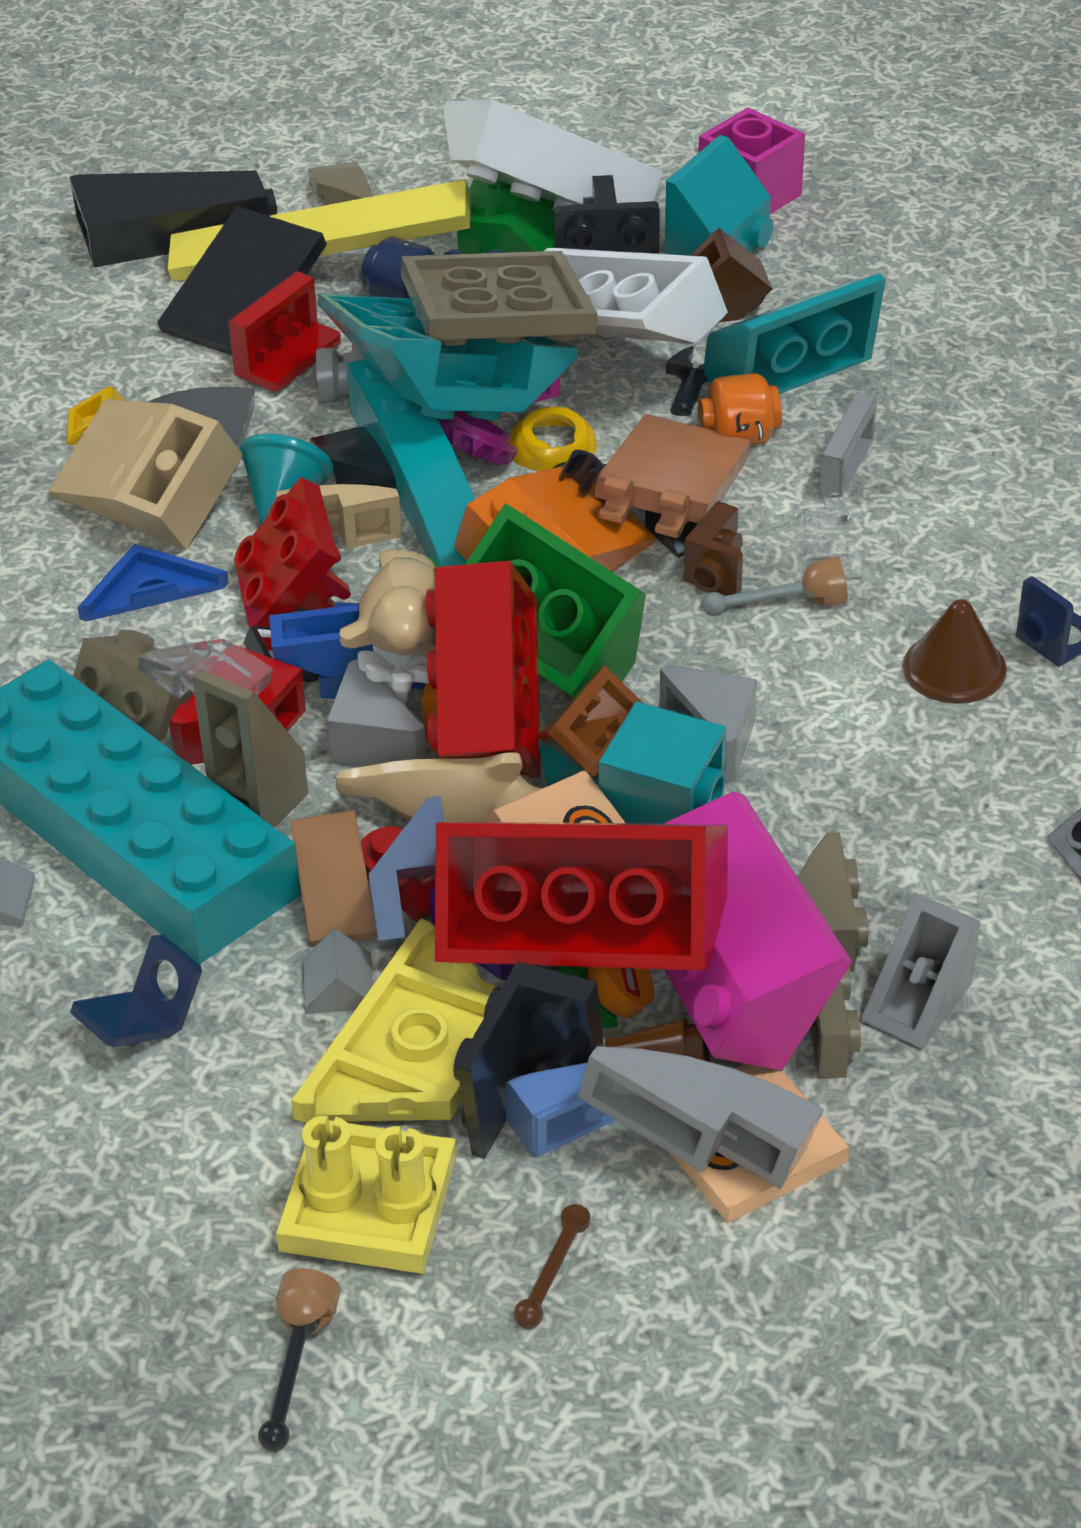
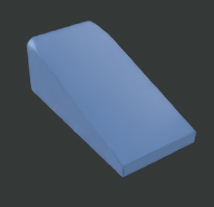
[506,1063,616,1157]

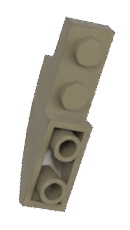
[798,832,868,1079]

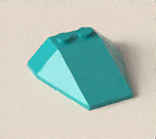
[317,293,579,420]

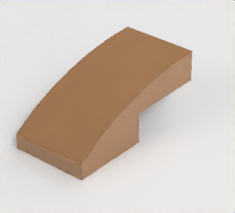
[290,810,376,947]

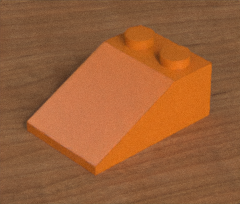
[453,466,657,571]

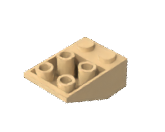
[48,399,243,550]

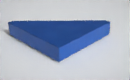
[77,544,229,621]

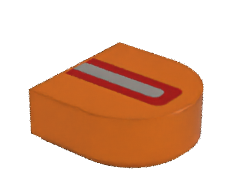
[586,967,655,1018]

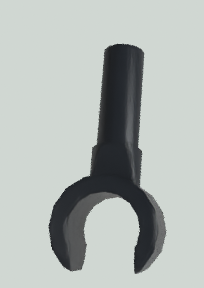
[559,449,606,496]

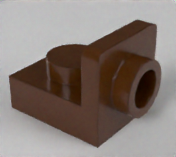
[684,501,743,596]

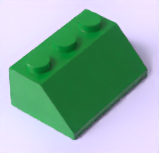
[457,179,554,254]
[465,503,646,697]

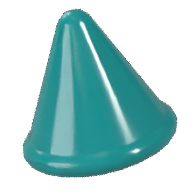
[239,434,333,526]

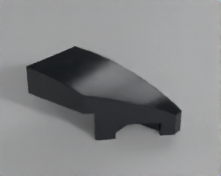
[310,426,398,492]

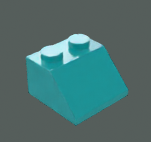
[665,135,774,256]

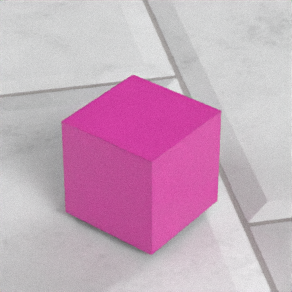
[698,107,805,214]

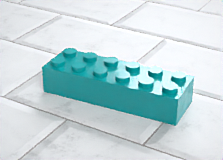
[0,659,301,964]

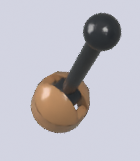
[258,1268,341,1452]

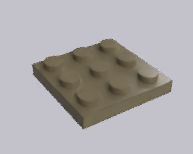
[401,251,597,346]

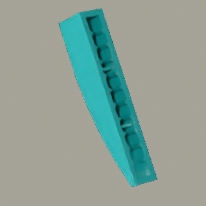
[347,359,475,567]

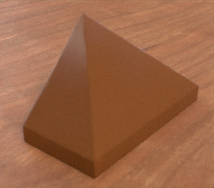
[536,665,643,777]

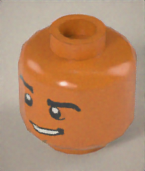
[698,373,782,445]

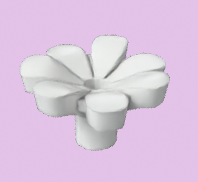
[357,645,429,704]

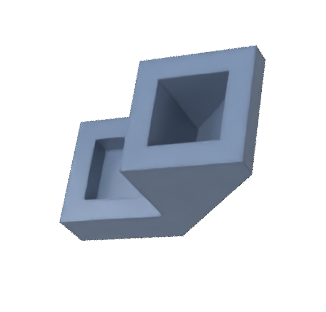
[369,796,444,949]

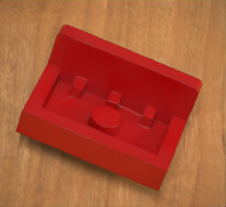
[229,271,341,392]

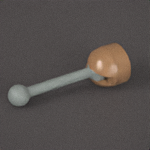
[703,556,848,615]

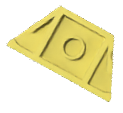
[291,918,496,1122]

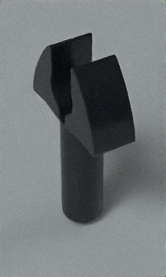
[666,346,709,416]

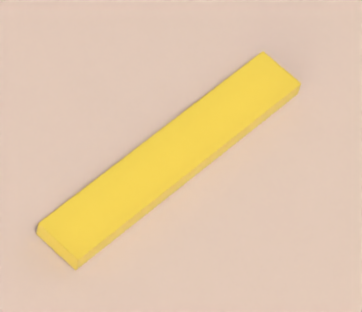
[167,179,470,281]

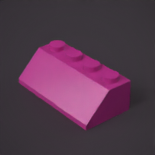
[663,792,852,1071]

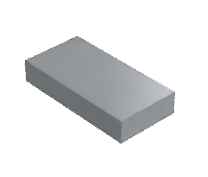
[819,392,877,501]

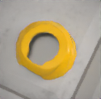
[510,406,598,472]

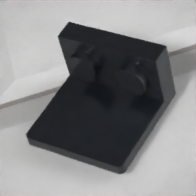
[453,961,604,1159]

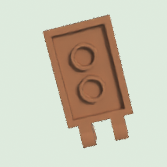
[594,414,751,538]

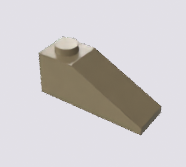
[193,669,308,828]

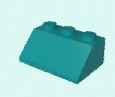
[703,273,886,394]

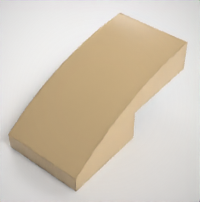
[275,484,402,549]

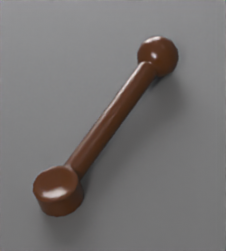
[513,1204,590,1329]

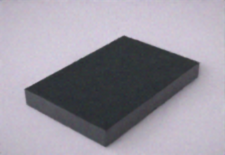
[157,206,327,356]

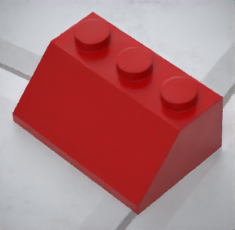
[426,561,541,778]

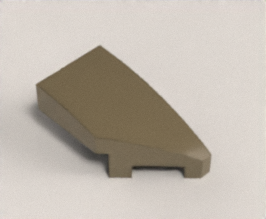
[308,161,373,205]

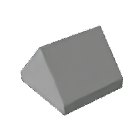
[303,928,373,1014]

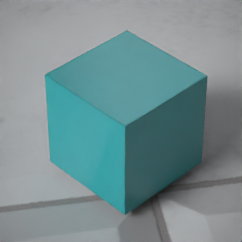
[599,701,726,824]

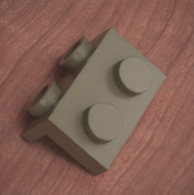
[73,630,199,741]

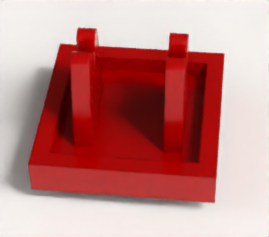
[233,477,351,627]

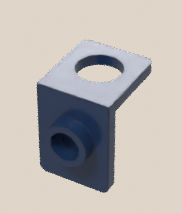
[1016,576,1081,667]
[70,934,202,1047]

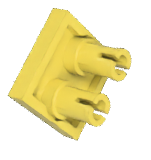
[276,1116,457,1274]

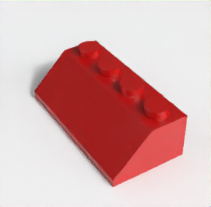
[435,821,728,971]

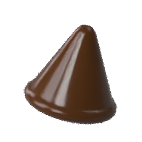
[902,599,1007,704]

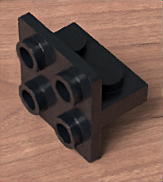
[554,175,660,254]

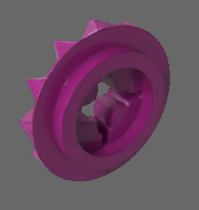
[437,411,518,465]

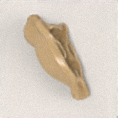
[339,548,436,658]
[336,753,543,822]

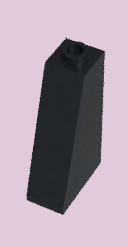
[70,170,278,268]

